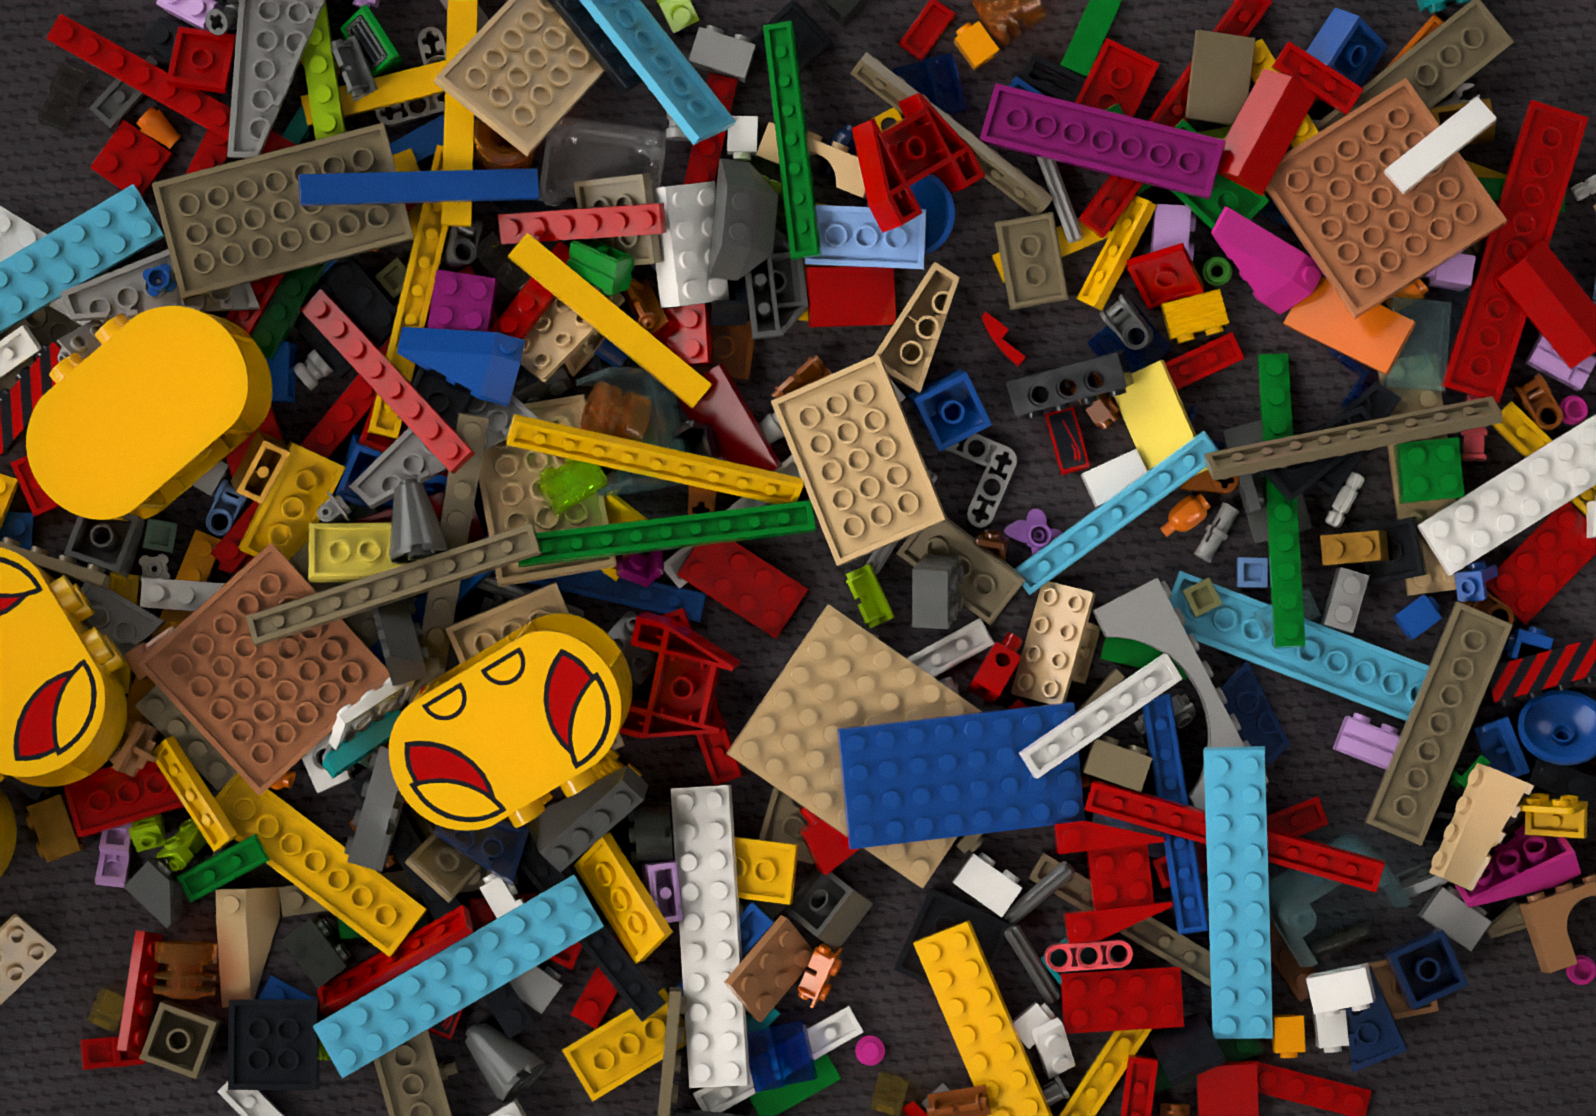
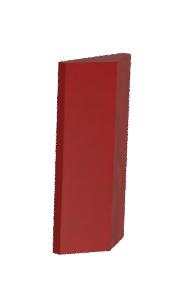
[1217,69,1317,196]
[1496,239,1596,369]

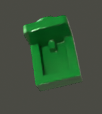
[1449,754,1491,789]

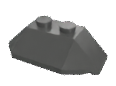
[708,158,778,281]
[744,228,808,340]

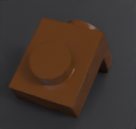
[975,530,1009,561]

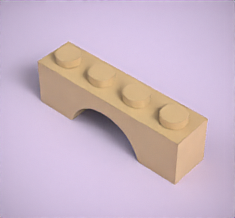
[756,122,867,200]

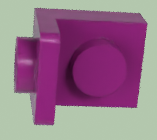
[616,550,664,587]

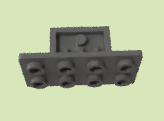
[1223,420,1312,544]

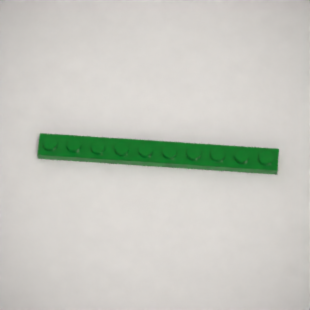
[1257,353,1306,648]
[518,500,816,567]

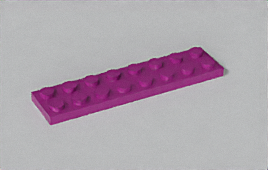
[979,83,1226,200]

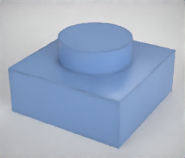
[1236,557,1268,588]

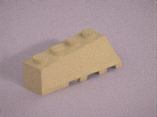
[874,262,960,394]
[1429,763,1534,891]

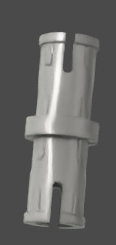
[1194,502,1240,563]

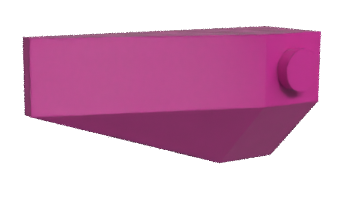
[1211,207,1323,315]
[1455,824,1581,908]

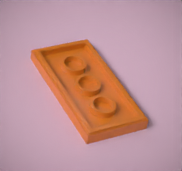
[1283,276,1416,376]

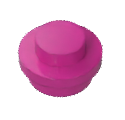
[1559,395,1588,425]
[1566,955,1596,985]
[855,1035,885,1066]

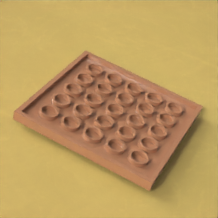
[1266,78,1507,319]
[137,542,390,796]

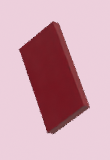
[675,363,782,471]

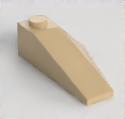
[216,887,281,1008]

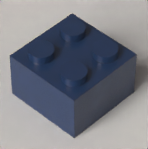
[1383,928,1468,1010]

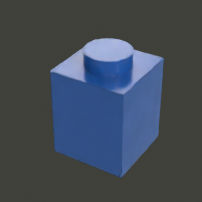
[1392,594,1442,640]

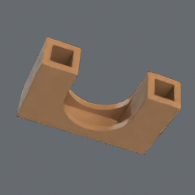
[1519,873,1596,973]

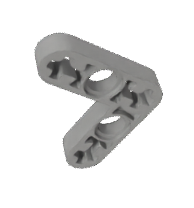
[376,27,446,127]
[944,433,1017,528]

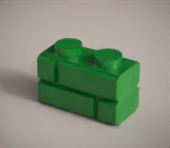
[567,238,635,296]

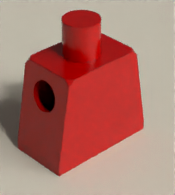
[967,632,1023,704]
[799,806,860,875]

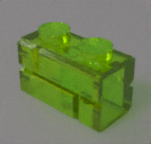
[537,458,607,516]

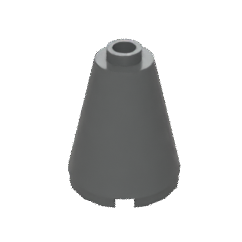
[389,479,449,565]
[465,1022,545,1105]

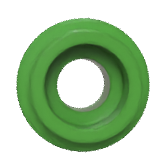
[1202,257,1232,286]

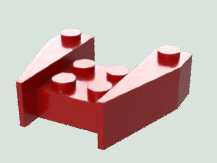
[852,92,985,233]
[619,611,741,738]
[1053,821,1172,944]

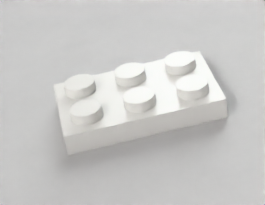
[329,677,415,751]

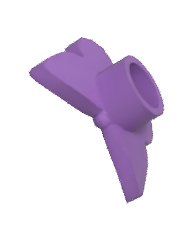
[1004,509,1063,555]

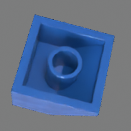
[1306,7,1389,87]
[907,368,992,452]

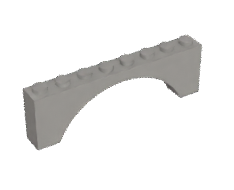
[1092,578,1269,810]

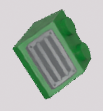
[340,4,404,78]

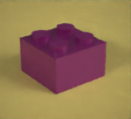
[427,270,499,332]

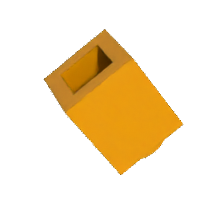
[954,21,1000,71]
[1272,1014,1306,1058]

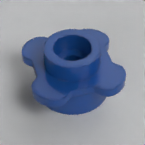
[143,264,176,297]

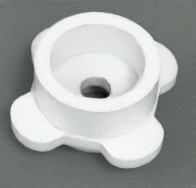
[139,554,170,581]

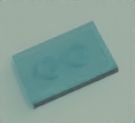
[1384,297,1452,392]

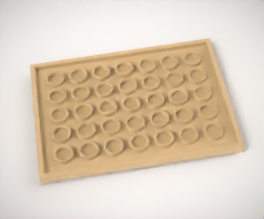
[726,605,982,889]

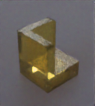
[87,986,125,1032]
[870,1072,909,1116]

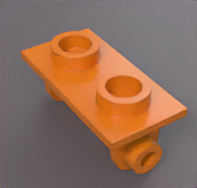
[797,943,843,1008]

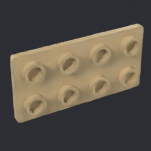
[520,285,625,382]
[1011,581,1101,704]
[0,914,56,1005]

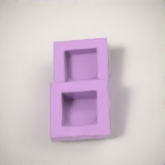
[95,824,133,888]

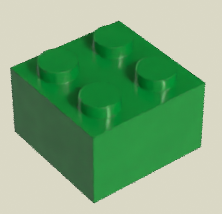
[1394,437,1465,504]

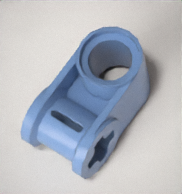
[206,478,250,538]

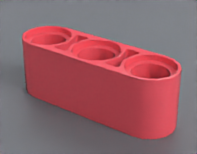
[1044,939,1133,972]

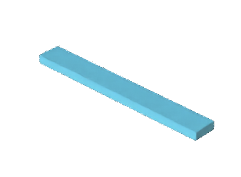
[1014,430,1220,595]

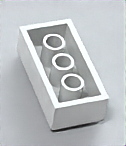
[652,181,730,308]

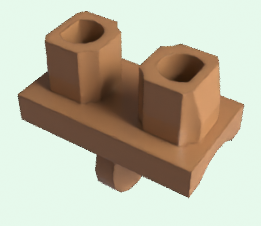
[109,720,159,777]

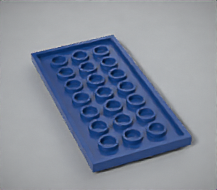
[837,702,1085,849]

